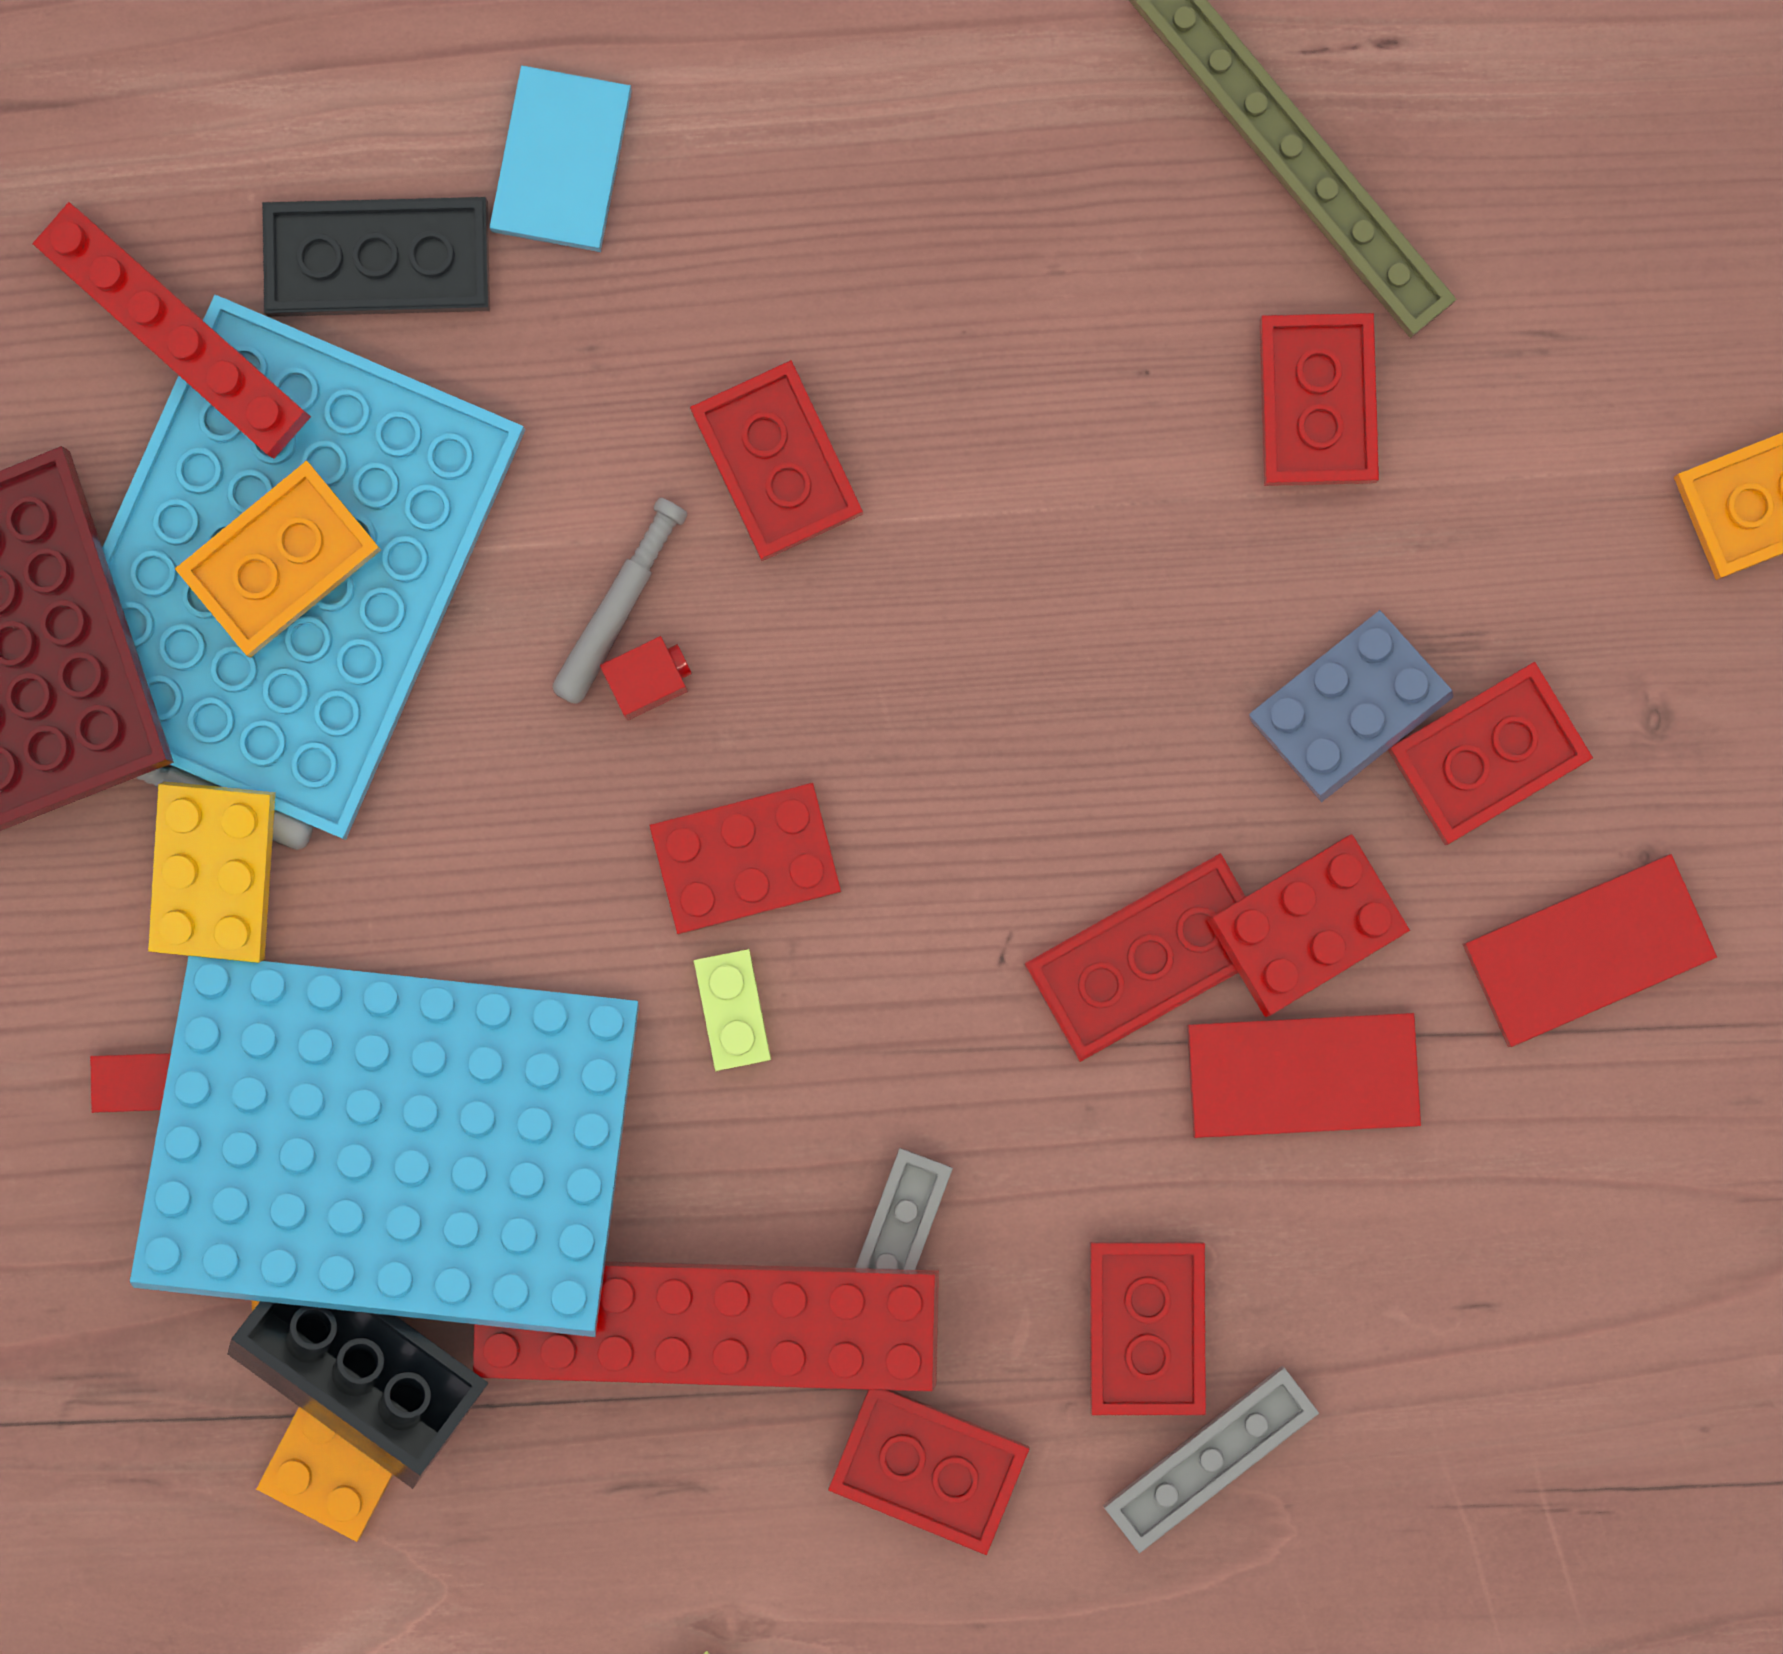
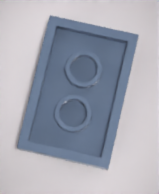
[1249,610,1453,802]

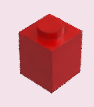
[600,636,692,721]

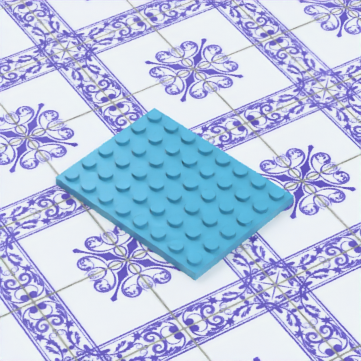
[102,295,526,840]
[130,956,639,1337]

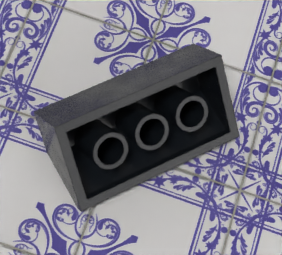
[227,1301,488,1489]

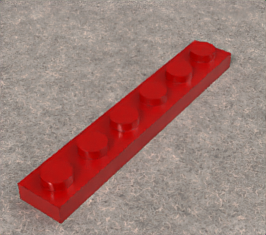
[32,202,311,459]

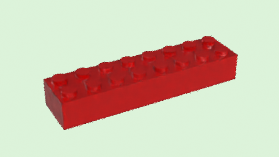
[473,1261,939,1391]

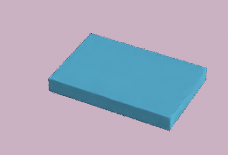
[490,65,632,252]

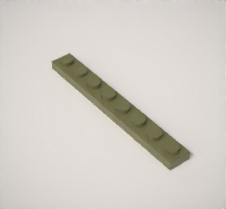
[1129,0,1457,339]

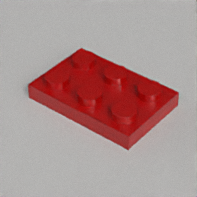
[1260,313,1379,486]
[690,360,863,561]
[1388,662,1593,845]
[649,783,841,935]
[1207,834,1410,1017]
[1090,1242,1206,1415]
[828,1390,1030,1556]

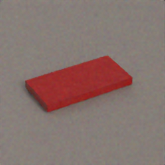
[1024,853,1246,1062]
[1463,854,1717,1047]
[1187,1013,1421,1138]

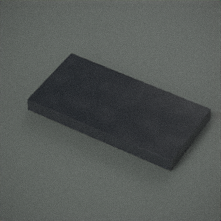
[262,197,490,317]

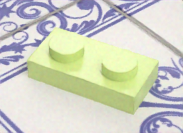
[694,949,771,1071]

